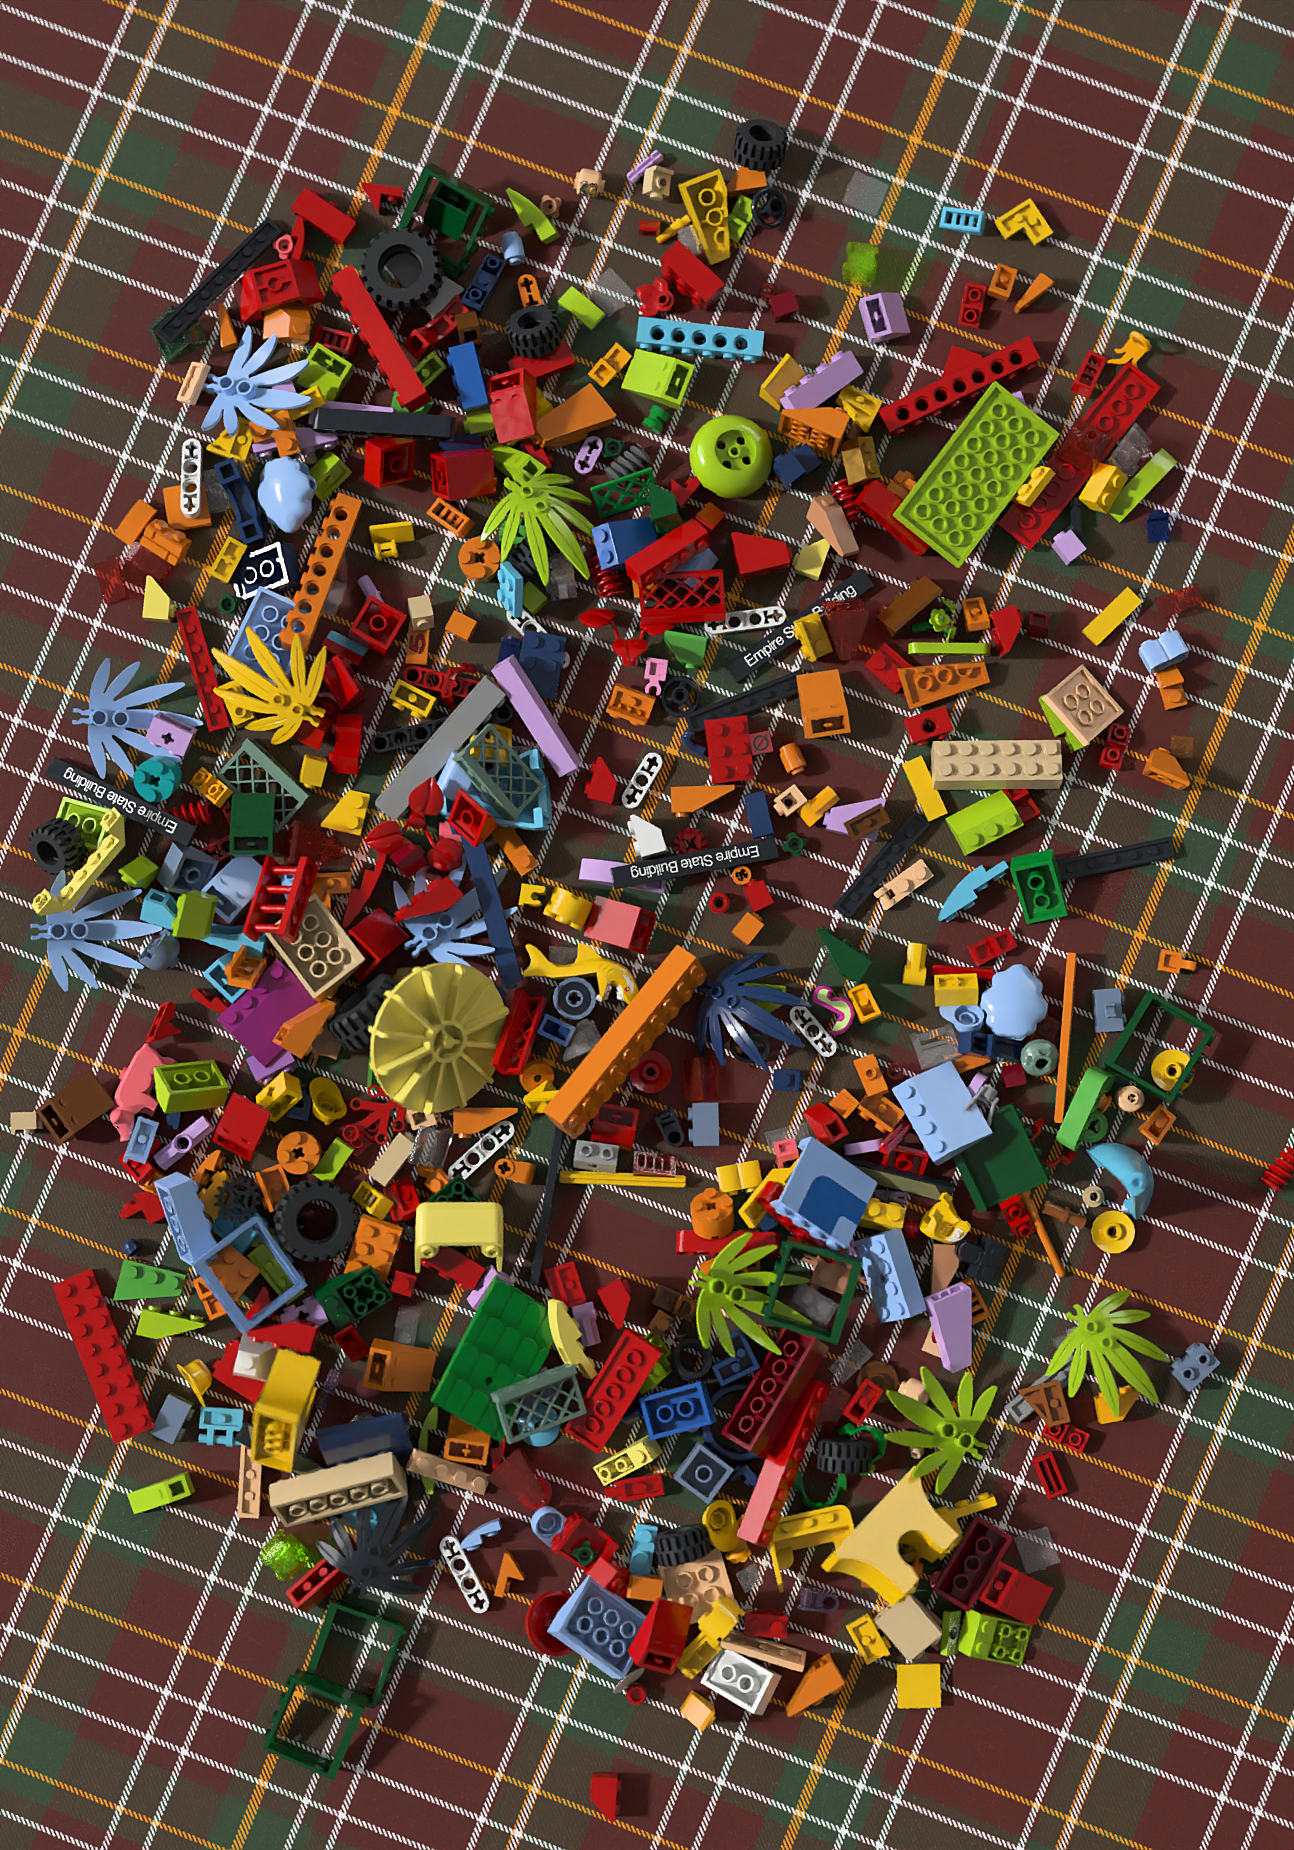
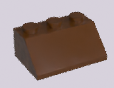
[875,576,943,639]

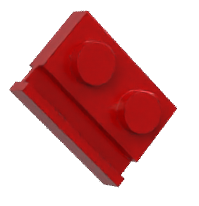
[864,642,912,694]
[382,1176,421,1225]
[544,1260,587,1308]

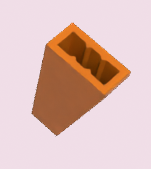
[531,383,617,448]

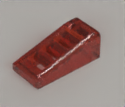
[633,1151,676,1178]

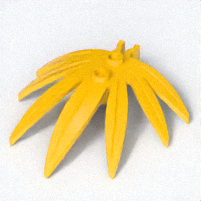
[212,626,327,745]

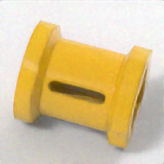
[374,539,398,561]

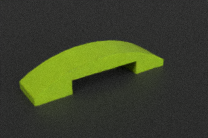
[1108,448,1177,523]
[418,1405,439,1494]

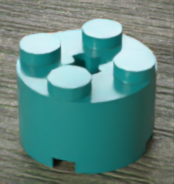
[133,755,182,802]

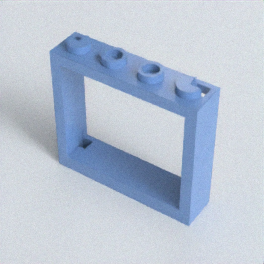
[191,1216,307,1333]

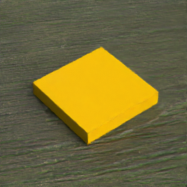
[896,1663,941,1708]

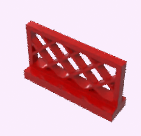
[639,569,726,625]

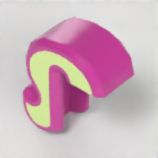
[813,985,855,1035]

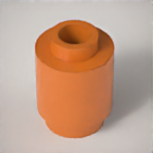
[779,743,807,776]

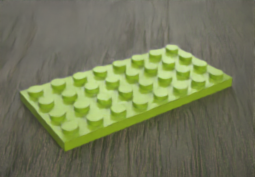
[892,381,1060,568]

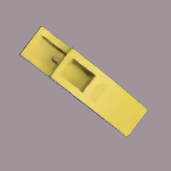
[548,1299,598,1380]

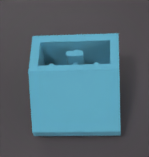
[203,952,247,1004]

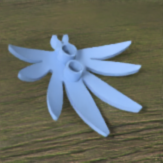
[201,326,313,436]
[72,658,203,779]
[393,852,518,967]
[31,870,162,992]

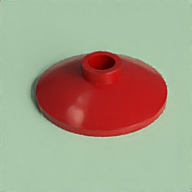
[629,1051,672,1093]

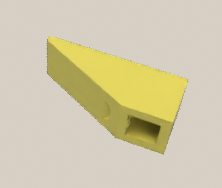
[593,1435,663,1486]

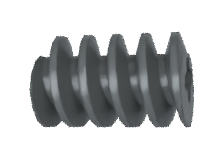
[604,443,652,487]

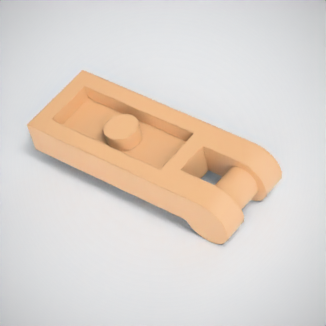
[873,859,934,910]

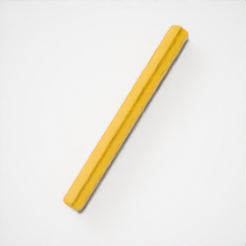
[559,1170,686,1188]

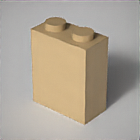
[368,1131,420,1187]
[875,1594,942,1662]

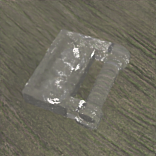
[910,1022,962,1070]

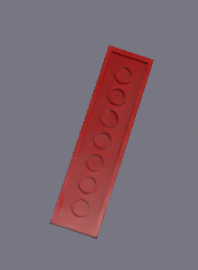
[52,1268,156,1444]

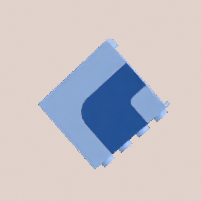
[770,1136,878,1250]

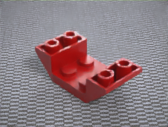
[233,259,324,324]

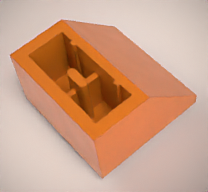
[443,1413,491,1465]

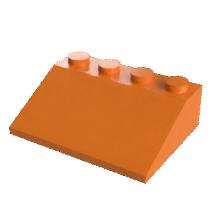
[777,407,850,458]

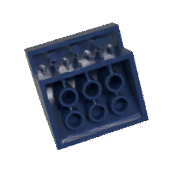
[315,1412,417,1468]

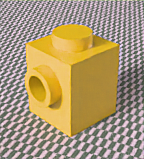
[299,754,327,788]

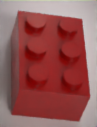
[661,240,724,312]
[704,715,755,784]

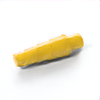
[656,215,691,244]

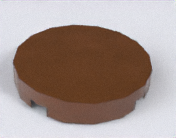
[856,1360,899,1404]

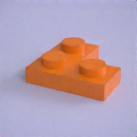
[249,410,302,458]
[310,872,352,915]

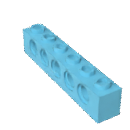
[636,317,764,363]

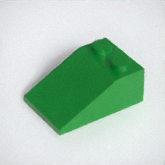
[1010,849,1068,924]

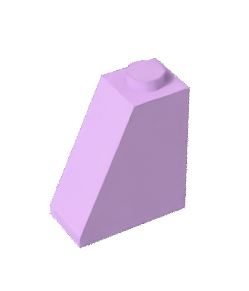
[823,798,886,842]

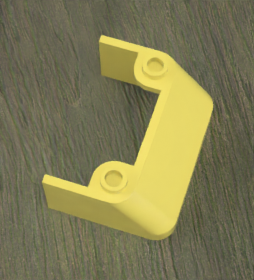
[414,1202,503,1273]

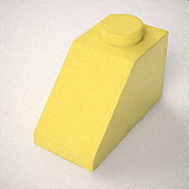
[792,538,830,581]
[142,576,176,623]

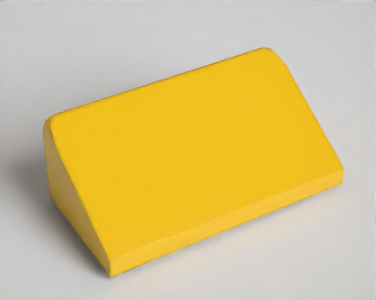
[369,521,415,545]

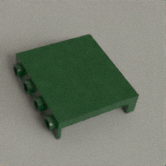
[953,1102,1052,1213]

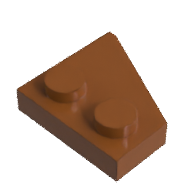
[1018,1379,1071,1427]

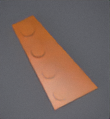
[897,661,990,709]

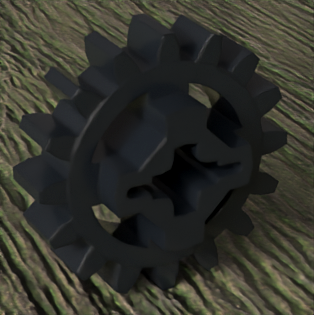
[213,1176,261,1223]

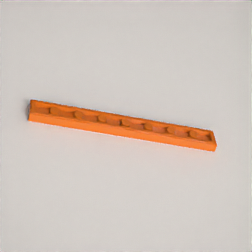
[1054,953,1077,1123]

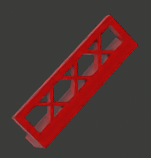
[491,989,547,1075]

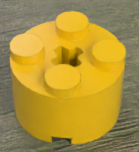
[543,887,593,931]
[697,1595,746,1645]

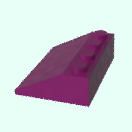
[217,959,318,1068]

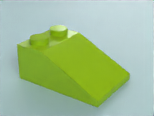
[56,797,127,852]

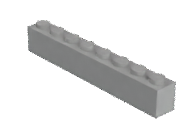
[375,675,506,821]

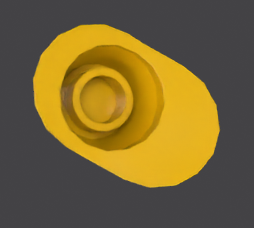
[309,1077,347,1125]
[177,1359,212,1408]
[702,1500,740,1552]

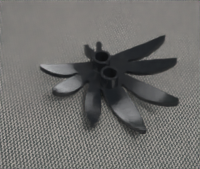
[314,1475,439,1599]

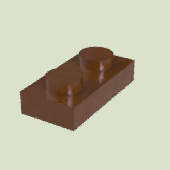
[843,803,891,842]

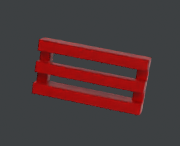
[1032,1451,1068,1500]

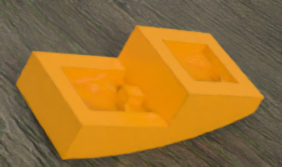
[588,342,633,388]

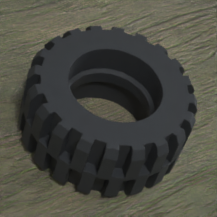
[360,227,444,314]
[326,973,397,1052]
[273,1179,358,1262]

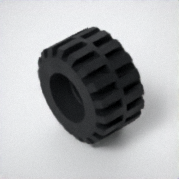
[733,119,788,172]
[506,304,563,359]
[509,526,561,581]
[28,817,86,876]
[817,1438,872,1474]
[653,1524,711,1567]

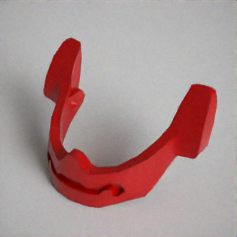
[441,662,476,713]
[1030,1118,1076,1169]

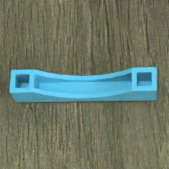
[140,888,269,958]

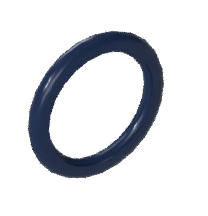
[701,1381,760,1462]

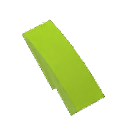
[505,188,561,245]
[1038,695,1090,753]

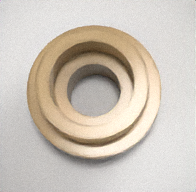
[1082,1186,1104,1207]

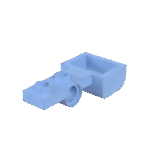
[437,750,526,808]

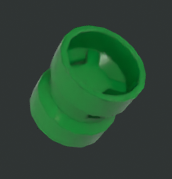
[642,405,670,434]

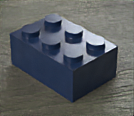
[519,630,569,701]

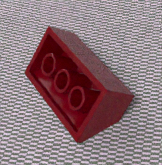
[932,1515,1013,1612]

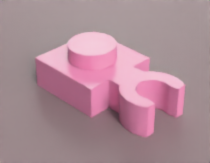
[644,657,668,696]

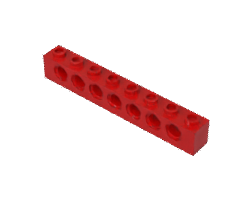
[877,336,1040,437]

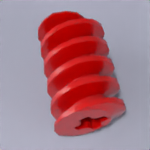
[830,478,864,524]
[587,555,625,598]
[165,799,212,828]
[1259,1146,1294,1193]

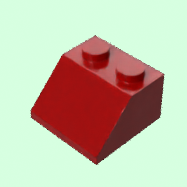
[364,437,415,489]
[348,595,407,658]
[988,604,1023,659]
[597,1277,632,1330]

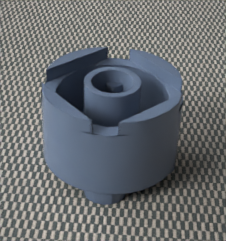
[553,977,596,1020]

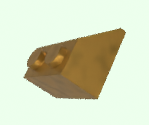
[840,437,881,485]

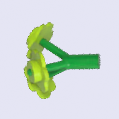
[912,597,957,643]

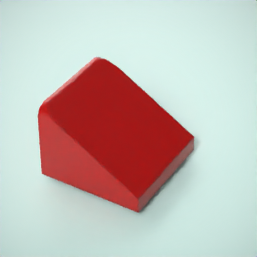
[639,220,660,236]

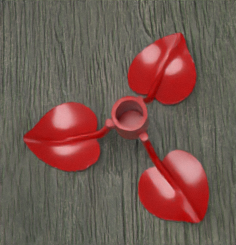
[578,608,676,667]
[365,777,462,871]

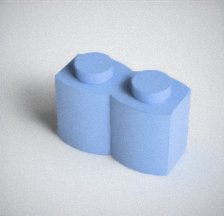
[1138,630,1189,674]

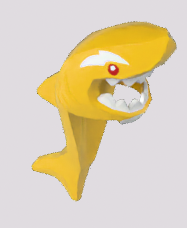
[523,943,639,1005]

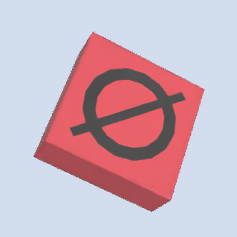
[749,731,773,756]

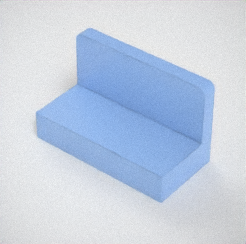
[123,1116,159,1164]

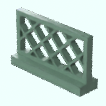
[452,723,544,821]
[216,738,314,833]
[490,1363,587,1444]

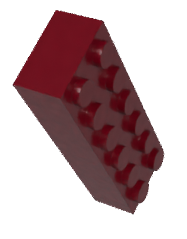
[721,1328,829,1459]

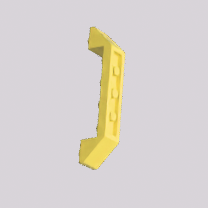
[31,807,125,916]

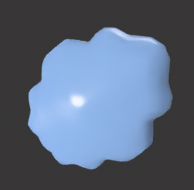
[257,456,317,533]
[980,964,1048,1041]

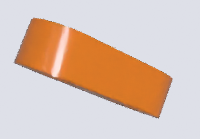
[518,274,542,308]

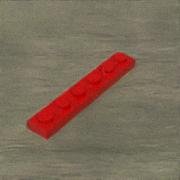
[175,605,231,733]

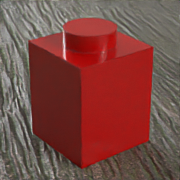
[743,878,774,912]
[390,1269,419,1297]

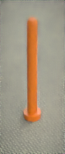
[1018,1189,1065,1277]

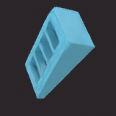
[939,206,986,236]

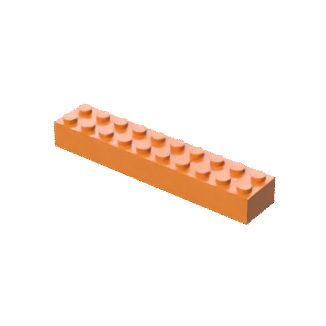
[543,945,707,1140]

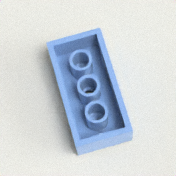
[154,1172,218,1266]
[854,1228,927,1323]

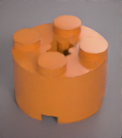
[458,536,501,582]
[277,1131,323,1174]
[690,1188,734,1239]

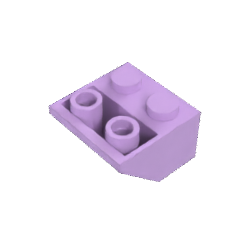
[859,293,911,345]

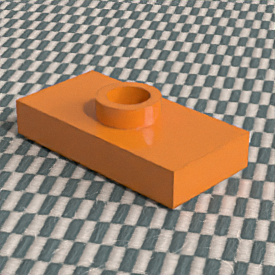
[853,1053,889,1099]

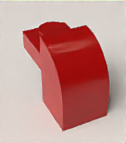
[119,1191,166,1225]

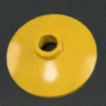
[1151,1050,1194,1092]
[1092,1211,1135,1253]

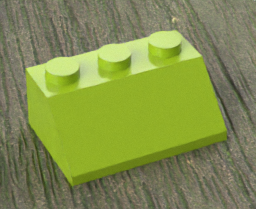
[946,790,1024,856]
[154,1060,229,1114]

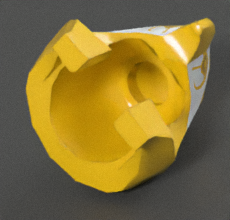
[919,1192,971,1244]

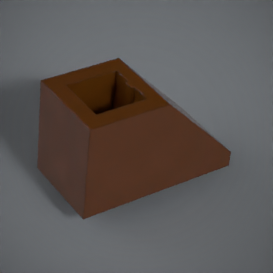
[455,311,483,348]

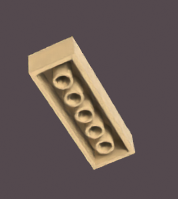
[931,740,1063,790]
[269,1452,408,1527]

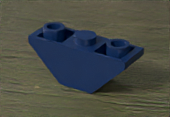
[461,253,507,311]

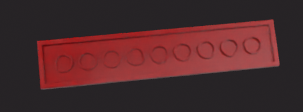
[997,361,1161,551]

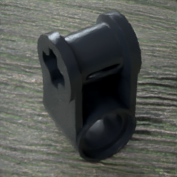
[653,1105,684,1147]

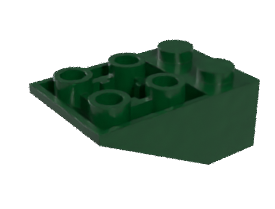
[230,793,275,857]
[814,926,873,984]
[427,1174,483,1253]
[314,1264,394,1332]

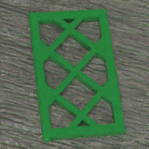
[590,467,656,519]

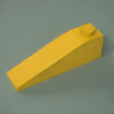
[678,169,730,265]

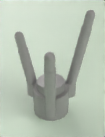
[964,1084,999,1138]

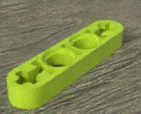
[908,642,991,656]

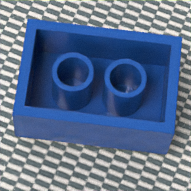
[447,342,490,414]
[639,1380,716,1440]

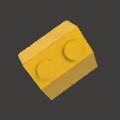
[759,353,806,411]

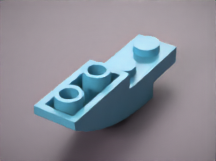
[938,861,1009,922]

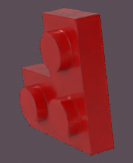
[118,1136,162,1186]

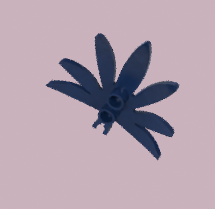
[696,952,812,1072]

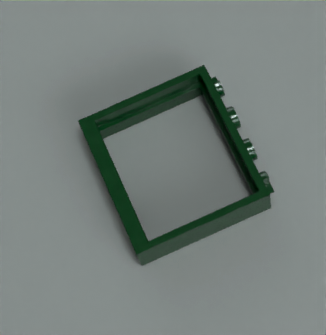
[397,162,497,278]
[1104,991,1216,1105]
[760,1236,863,1344]
[306,1598,407,1710]
[263,1668,368,1781]

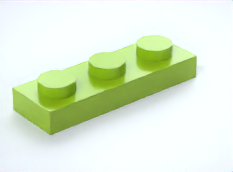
[247,1243,305,1305]

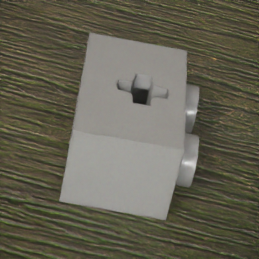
[573,1140,619,1174]

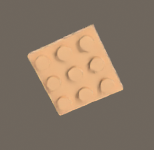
[1042,664,1124,746]
[658,1548,736,1624]

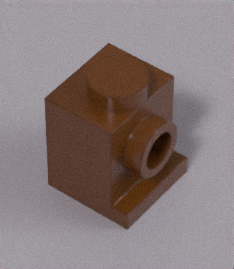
[648,1307,677,1337]

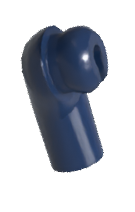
[681,729,707,756]

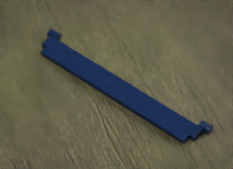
[449,824,523,998]

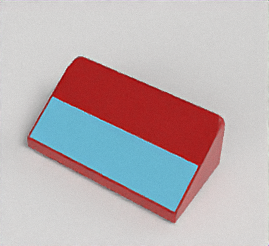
[320,630,368,667]

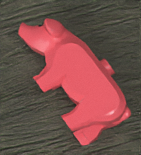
[110,1043,178,1142]

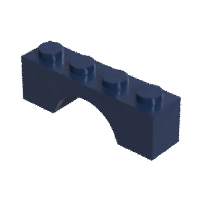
[214,457,269,546]

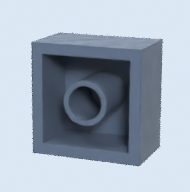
[674,1441,734,1504]

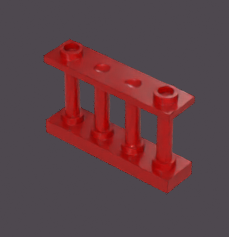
[242,856,319,943]

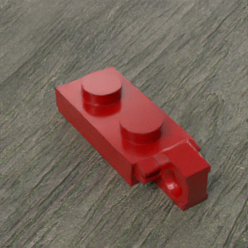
[604,1472,665,1502]

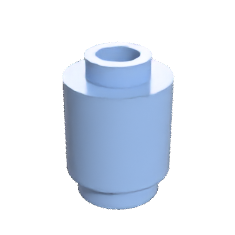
[501,232,525,265]

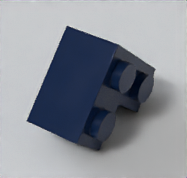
[772,443,822,492]
[712,1328,760,1387]

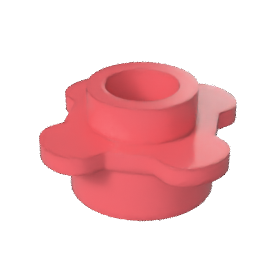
[273,235,295,260]

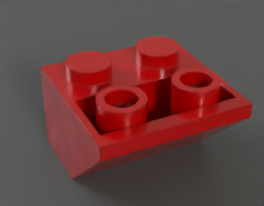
[291,697,341,751]
[590,1103,639,1151]

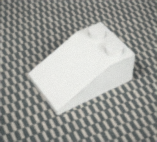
[701,1644,782,1715]

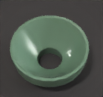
[1020,1039,1059,1076]

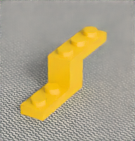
[738,1139,820,1228]
[899,1492,997,1563]

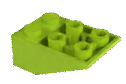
[621,349,695,410]
[956,1608,1032,1666]

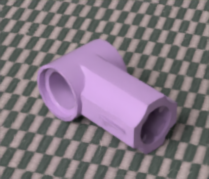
[572,1301,601,1347]

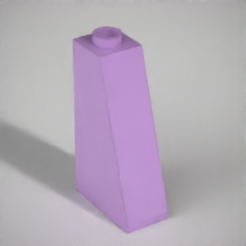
[924,1282,972,1373]

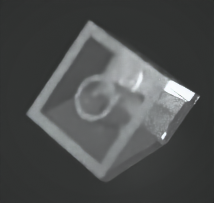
[1105,423,1152,477]
[563,1018,602,1062]
[787,1283,839,1339]

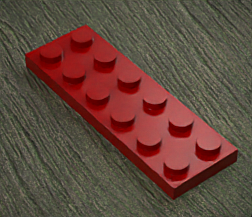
[564,1327,664,1454]

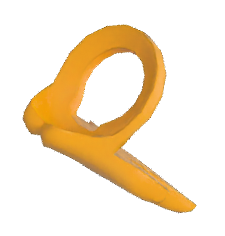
[1107,331,1152,368]
[725,1515,751,1564]

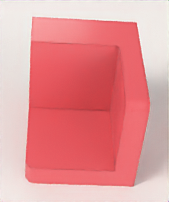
[773,1138,799,1169]

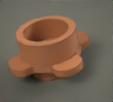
[540,195,562,219]

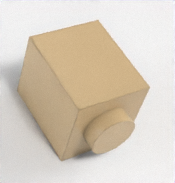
[408,595,434,631]

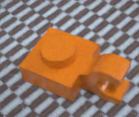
[1157,949,1197,974]
[415,1161,451,1194]

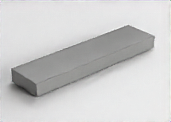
[1004,1354,1073,1423]

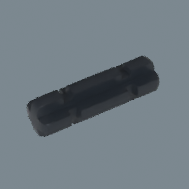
[1069,497,1085,539]

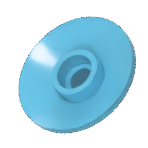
[518,1404,560,1447]

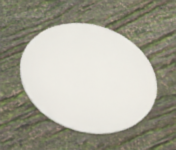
[613,1668,644,1694]

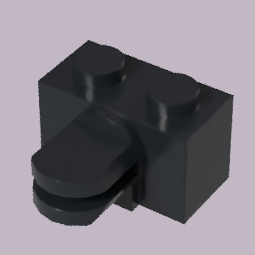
[954,1234,1009,1286]

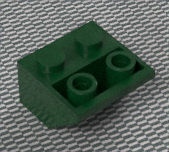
[422,181,479,242]
[646,484,687,537]

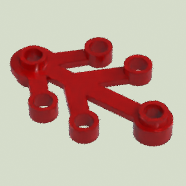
[342,1085,406,1145]

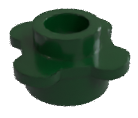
[601,437,624,461]
[218,592,242,617]
[782,832,807,857]
[572,1540,598,1566]

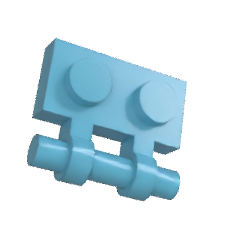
[198,1406,245,1447]

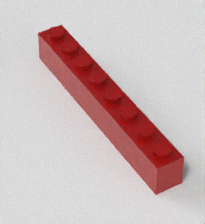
[330,264,432,413]
[737,1378,830,1549]

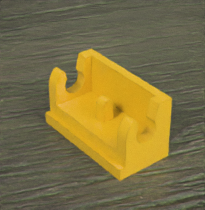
[209,536,247,584]
[519,883,547,908]
[934,973,978,1007]
[677,1632,722,1679]

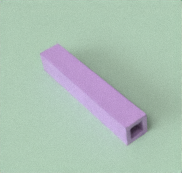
[492,655,581,778]

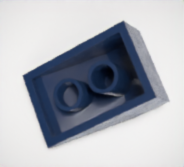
[232,542,302,602]

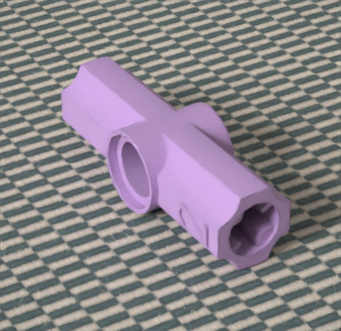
[153,1116,215,1171]

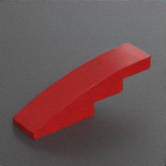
[341,852,389,931]

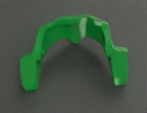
[836,1423,887,1475]
[793,1471,846,1511]

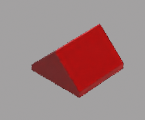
[447,788,499,847]
[881,1145,930,1175]

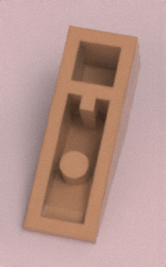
[806,494,859,557]
[929,1243,962,1296]

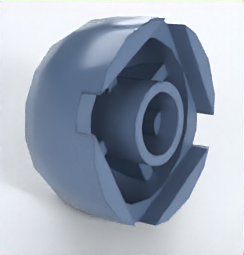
[139,929,180,971]

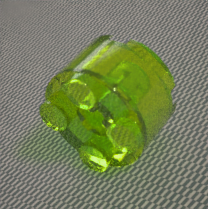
[842,241,879,287]
[259,1529,310,1581]

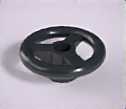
[751,187,787,230]
[659,676,701,718]
[729,1032,772,1064]

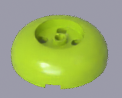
[689,415,773,498]

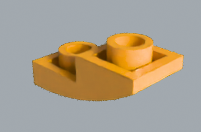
[189,767,233,808]

